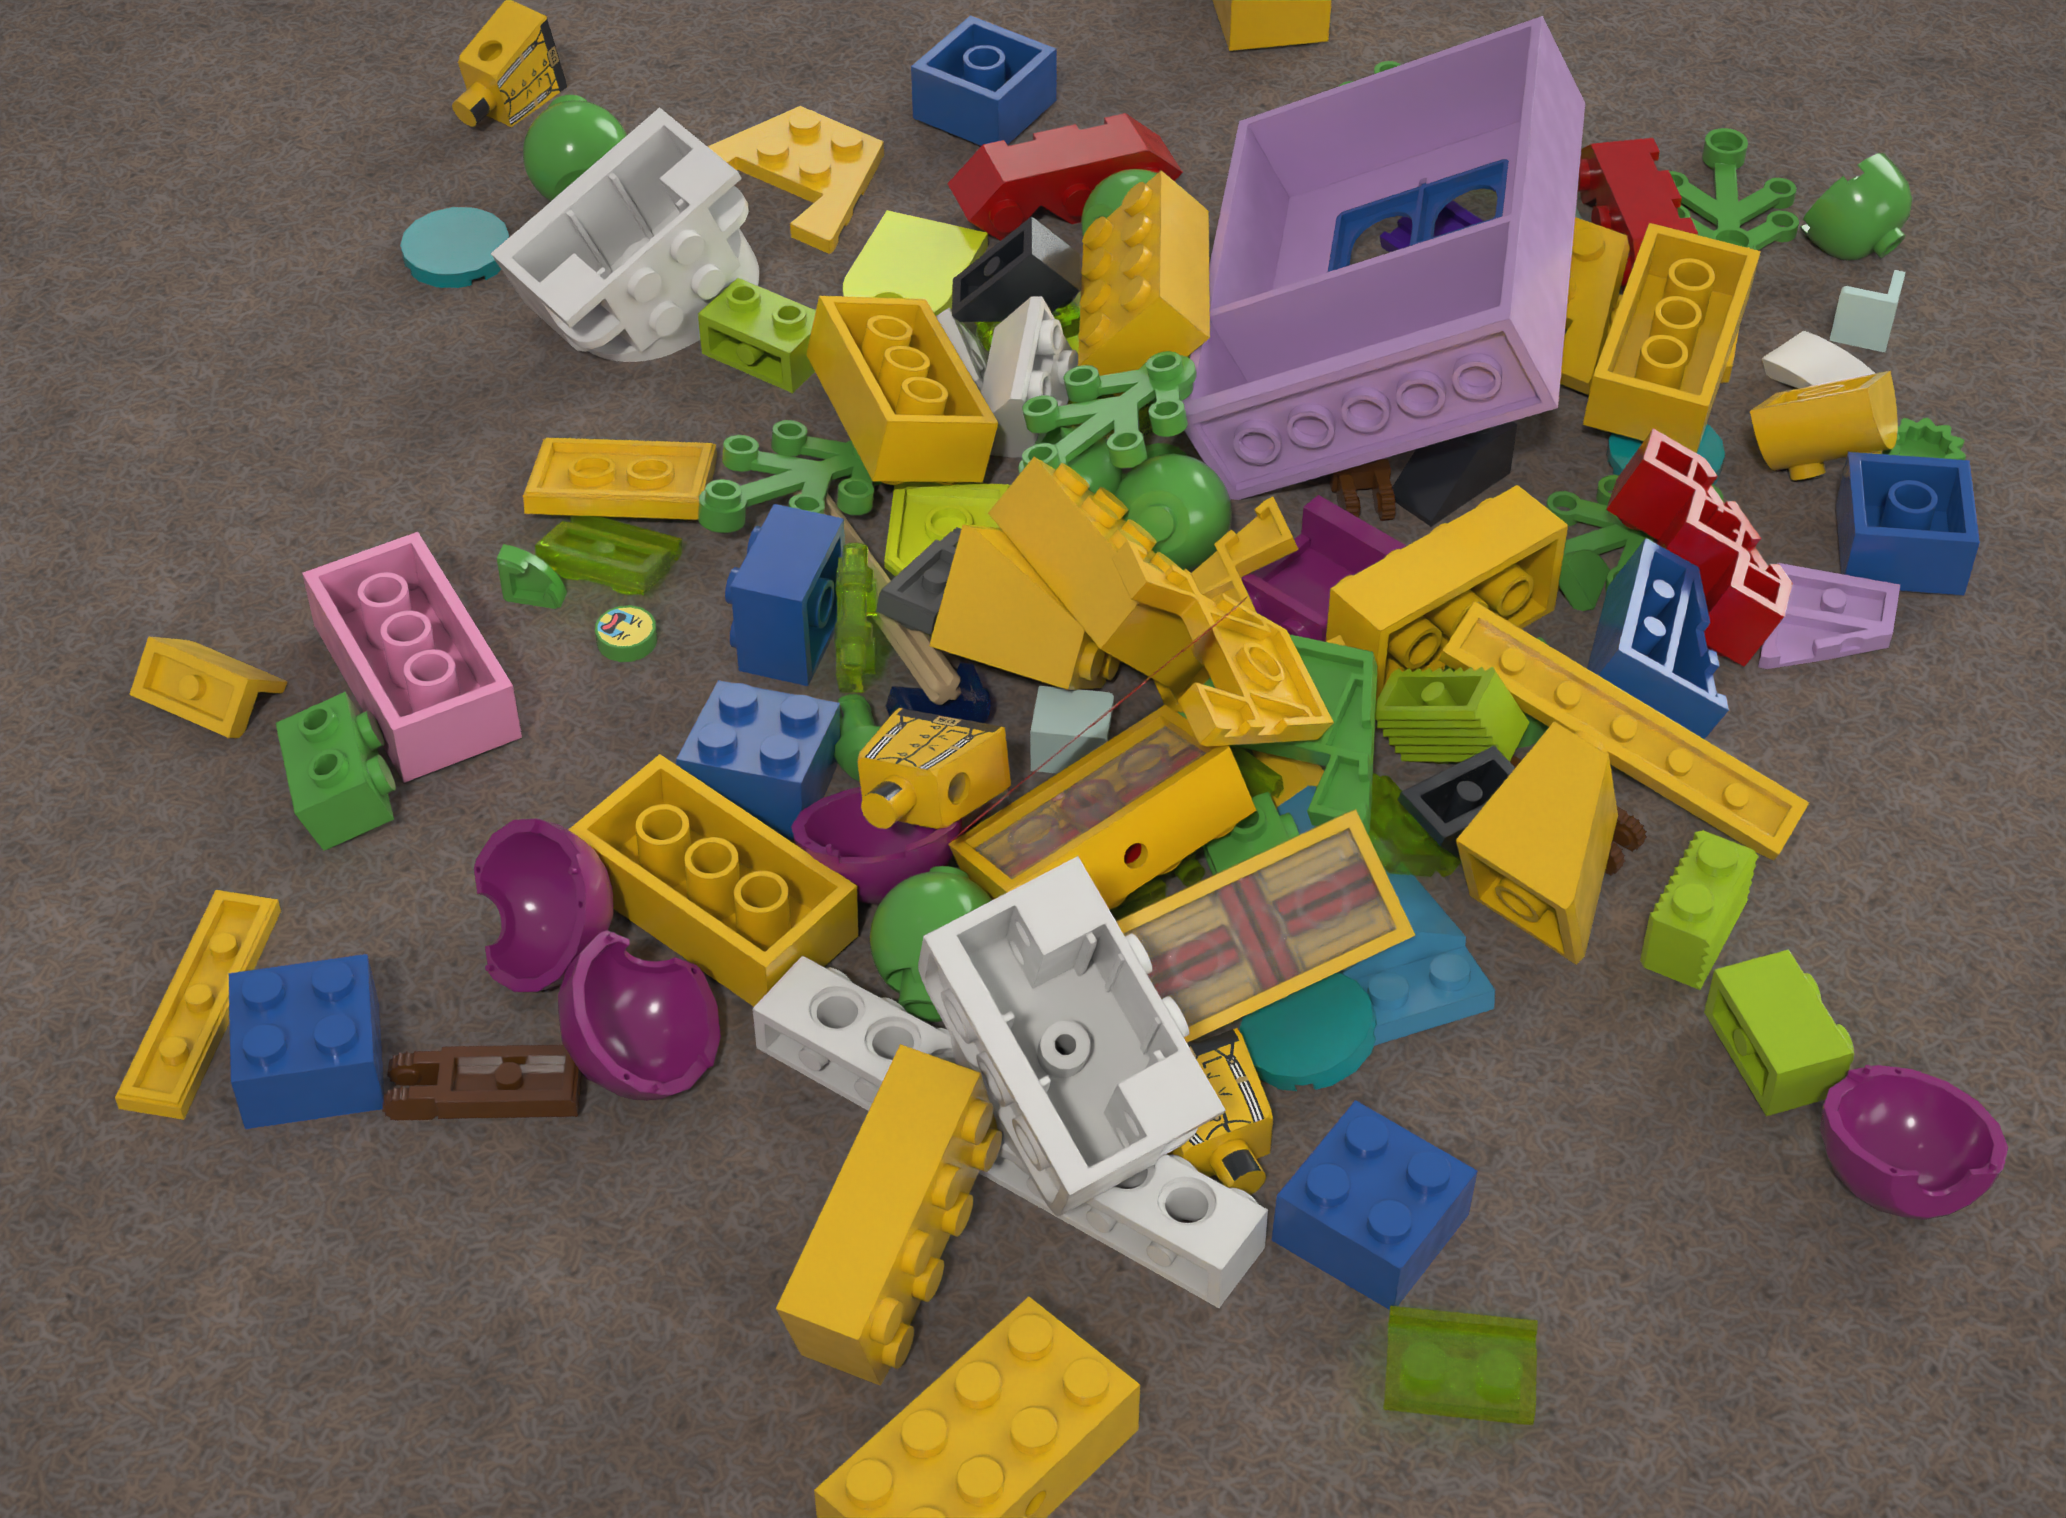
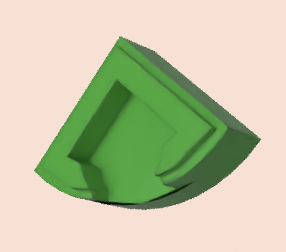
[497,544,567,609]
[1559,549,1610,611]

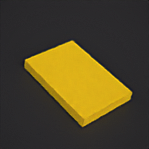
[523,438,717,520]

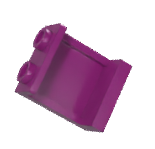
[1241,495,1406,642]

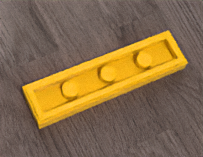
[115,890,281,1120]

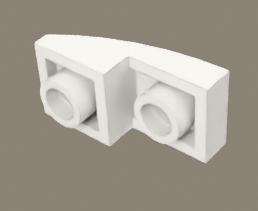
[1762,331,1875,388]

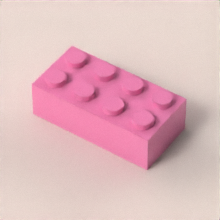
[302,532,522,783]

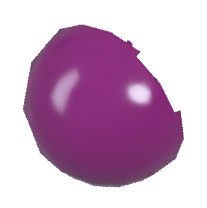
[791,787,962,905]
[474,818,613,992]
[558,931,721,1101]
[1820,1065,2008,1220]

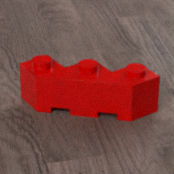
[947,113,1183,241]
[1577,138,1698,294]
[1606,428,1793,667]

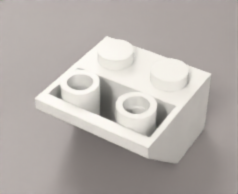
[981,296,1078,458]

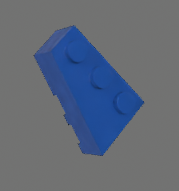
[1587,538,1729,739]

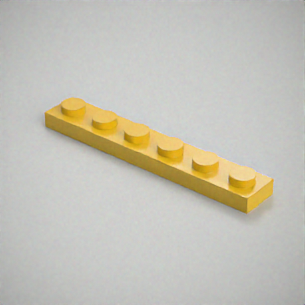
[1438,601,1809,861]

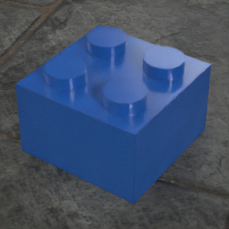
[911,15,1057,146]
[1835,452,1980,595]
[725,504,849,686]
[676,680,840,840]
[228,954,384,1129]
[1271,1100,1478,1312]

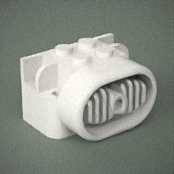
[491,107,759,362]
[918,856,1226,1216]

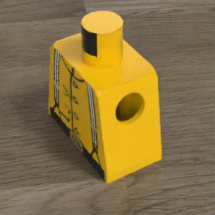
[452,0,568,127]
[857,708,1011,829]
[1167,1028,1273,1195]

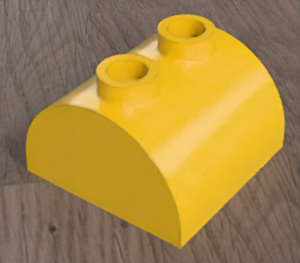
[1750,371,1898,480]

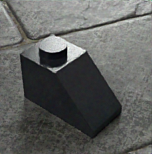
[952,217,1081,322]
[1392,421,1517,527]
[1397,746,1515,859]

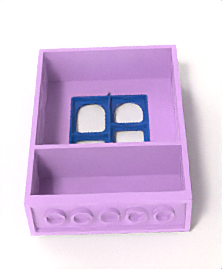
[1182,16,1585,500]

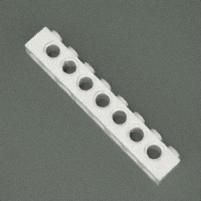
[752,955,1268,1308]

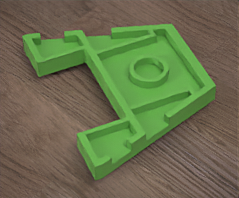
[1178,634,1378,834]

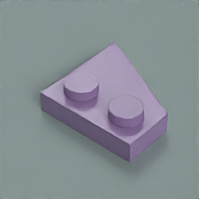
[1758,563,1900,669]

